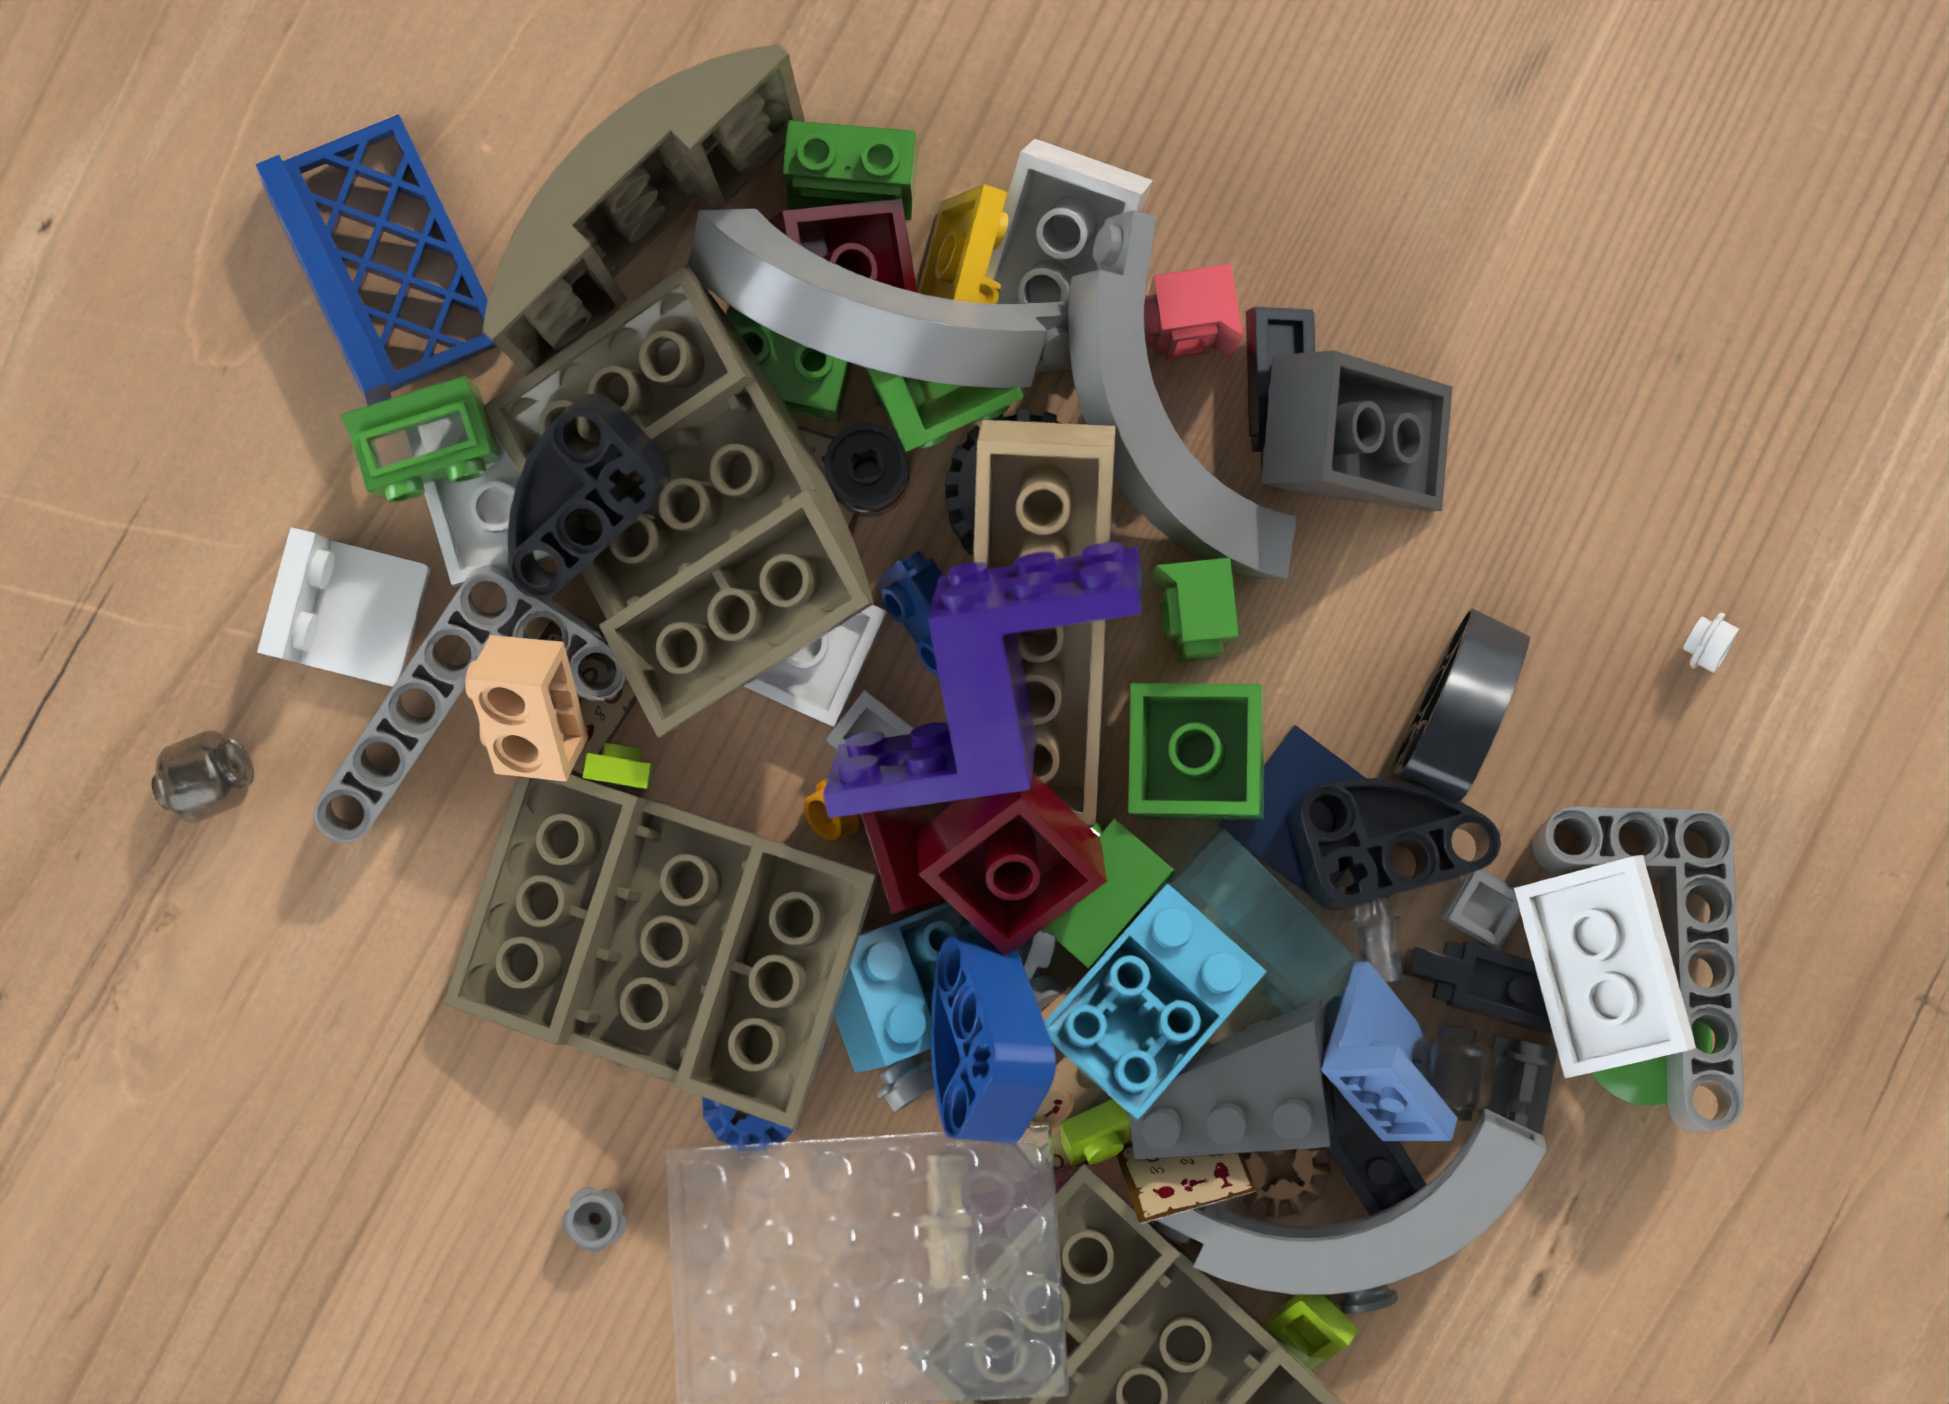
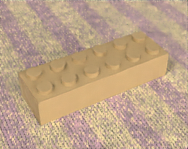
[974,420,1115,825]

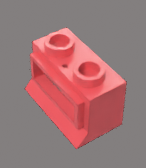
[1144,263,1243,360]

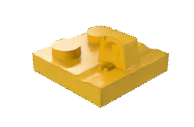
[917,184,1008,304]

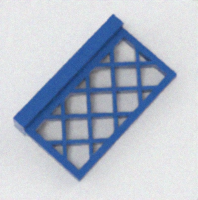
[255,114,498,406]

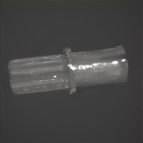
[1349,870,1404,984]

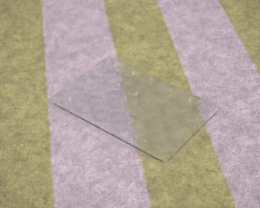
[666,1125,1069,1404]

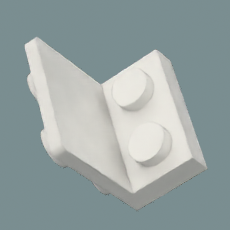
[257,527,430,687]

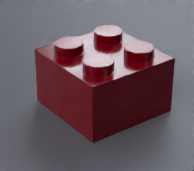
[916,772,1107,956]

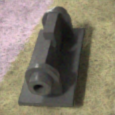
[1477,1034,1557,1135]

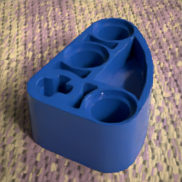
[931,936,1055,1144]

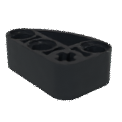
[507,393,671,599]
[1390,608,1530,802]
[1288,778,1501,911]

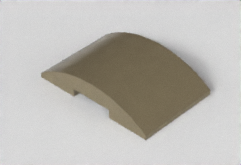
[482,44,805,376]
[483,266,874,738]
[443,774,879,1130]
[909,1164,1345,1404]

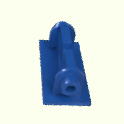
[875,551,943,676]

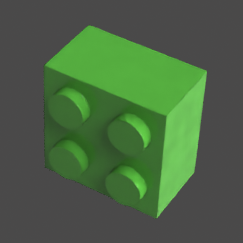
[1128,683,1265,820]

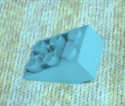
[1044,883,1267,1120]
[834,902,1039,1073]

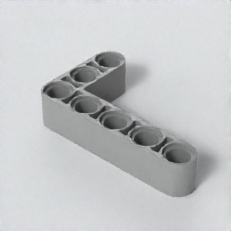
[315,565,626,843]
[1532,807,1744,1135]

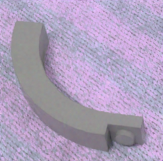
[687,209,1071,388]
[1068,210,1297,579]
[1154,1108,1547,1295]

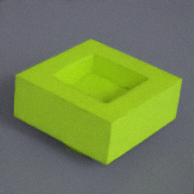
[583,743,654,789]
[1059,1099,1130,1167]
[1265,1294,1358,1370]

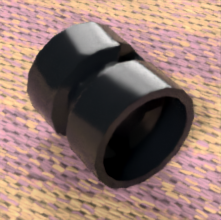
[824,423,910,517]

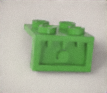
[864,367,1023,452]

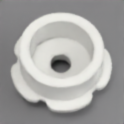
[1683,612,1740,673]

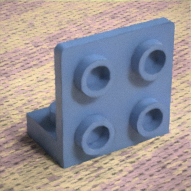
[1321,962,1458,1141]

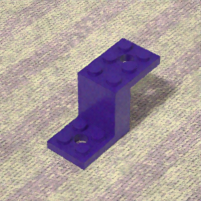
[823,542,1142,818]

